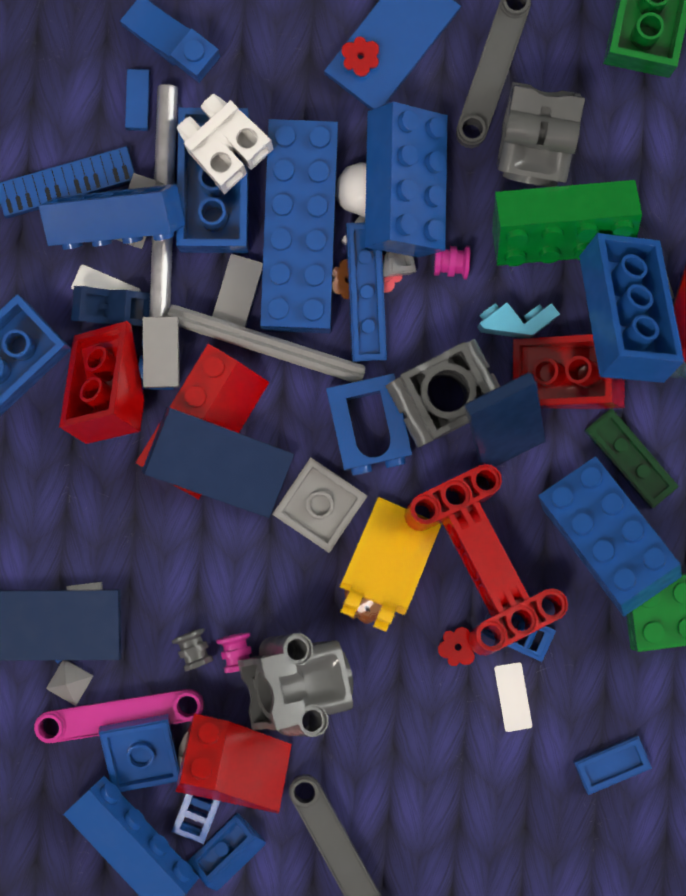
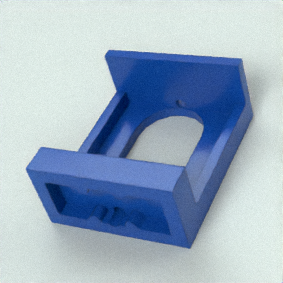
[326,373,412,476]

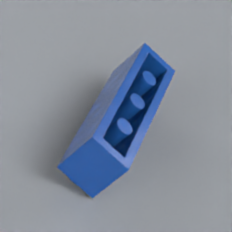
[38,184,185,250]
[64,776,199,896]

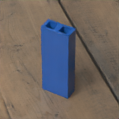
[125,69,150,131]

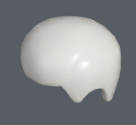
[335,162,366,217]

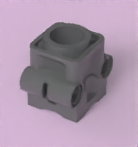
[496,81,585,187]
[385,339,500,448]
[237,633,353,737]

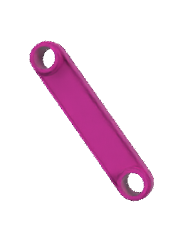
[34,689,204,743]

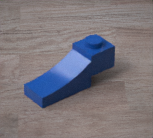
[120,0,220,83]

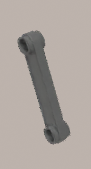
[456,0,531,148]
[289,774,381,896]

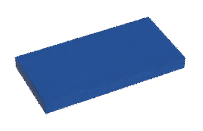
[324,0,461,110]

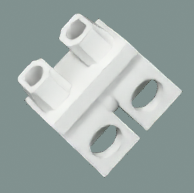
[177,94,274,195]

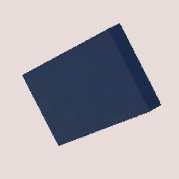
[465,373,546,467]
[142,406,294,518]
[0,589,121,661]

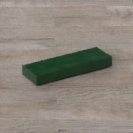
[584,408,679,509]

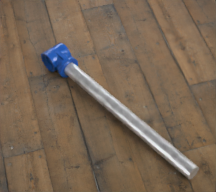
[139,84,178,390]

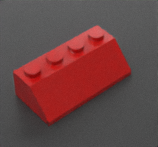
[136,343,270,500]

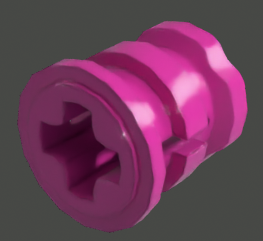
[434,245,471,280]
[216,633,252,673]

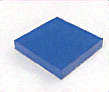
[99,714,180,792]

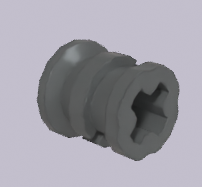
[171,628,214,672]

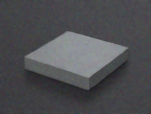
[272,458,367,553]

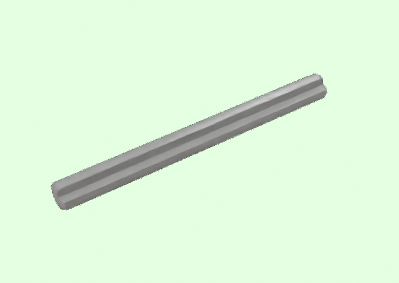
[167,305,365,383]

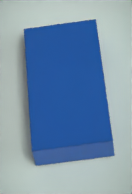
[573,735,652,795]

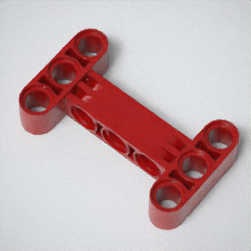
[404,464,568,656]

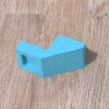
[477,302,560,338]

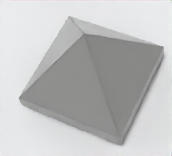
[46,660,94,706]

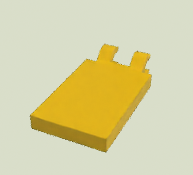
[340,497,441,632]

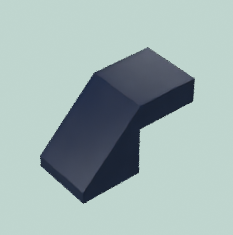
[71,286,150,327]

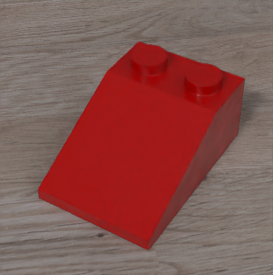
[59,321,144,444]
[513,334,625,409]
[175,713,292,813]

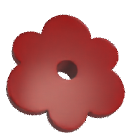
[342,37,379,77]
[437,627,475,666]

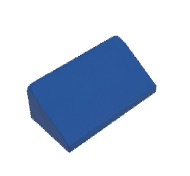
[188,813,266,891]

